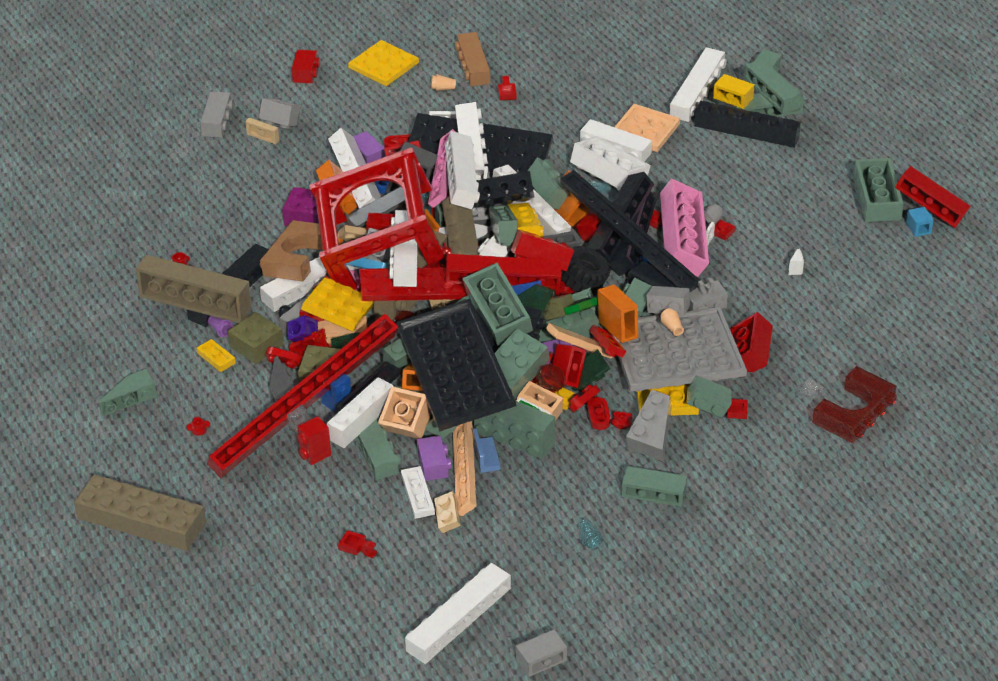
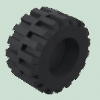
[561,246,611,295]

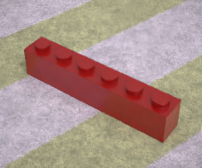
[445,253,561,290]

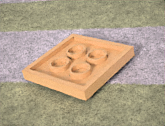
[615,104,680,152]

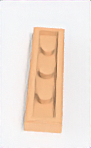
[546,323,612,358]

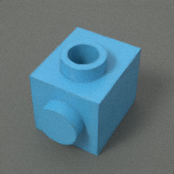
[906,207,933,237]

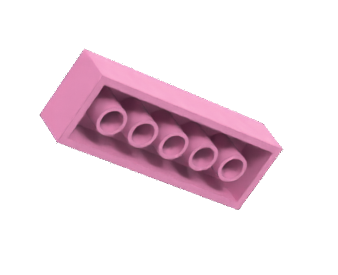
[660,178,709,277]

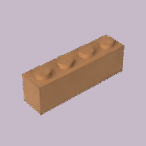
[455,32,490,86]

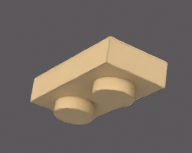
[245,118,280,144]
[338,225,368,242]
[434,491,461,533]

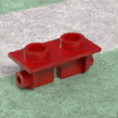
[289,328,327,357]

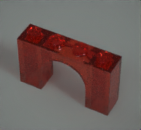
[812,366,897,444]

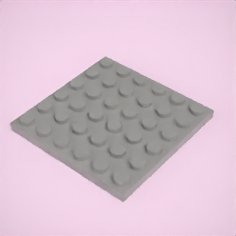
[612,307,747,391]

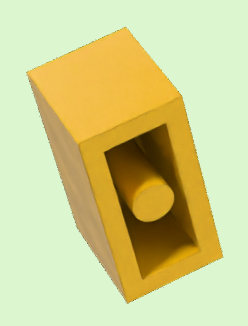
[713,74,755,109]

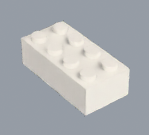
[570,136,650,191]

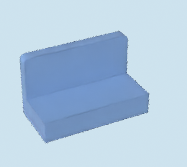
[473,429,500,473]

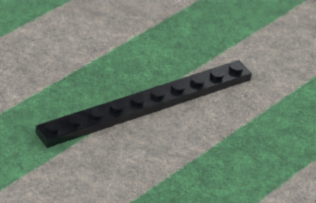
[560,170,701,292]

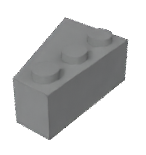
[626,390,672,462]

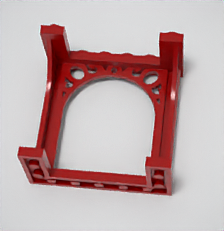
[309,147,445,290]

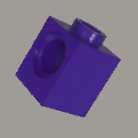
[288,315,318,342]

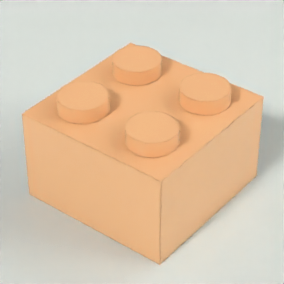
[378,386,431,439]

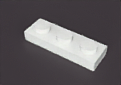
[401,466,435,519]

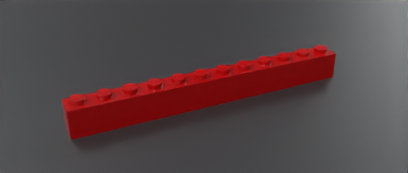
[207,314,398,479]

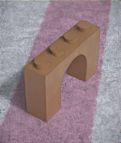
[260,220,323,282]

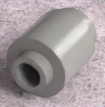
[704,204,723,227]

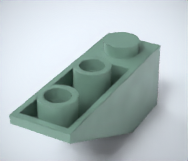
[99,369,157,416]

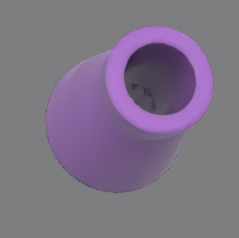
[208,316,234,337]

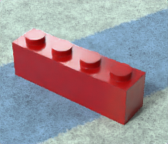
[895,166,971,228]

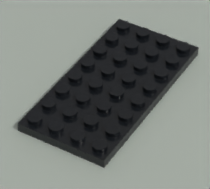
[408,113,553,191]
[396,299,516,432]

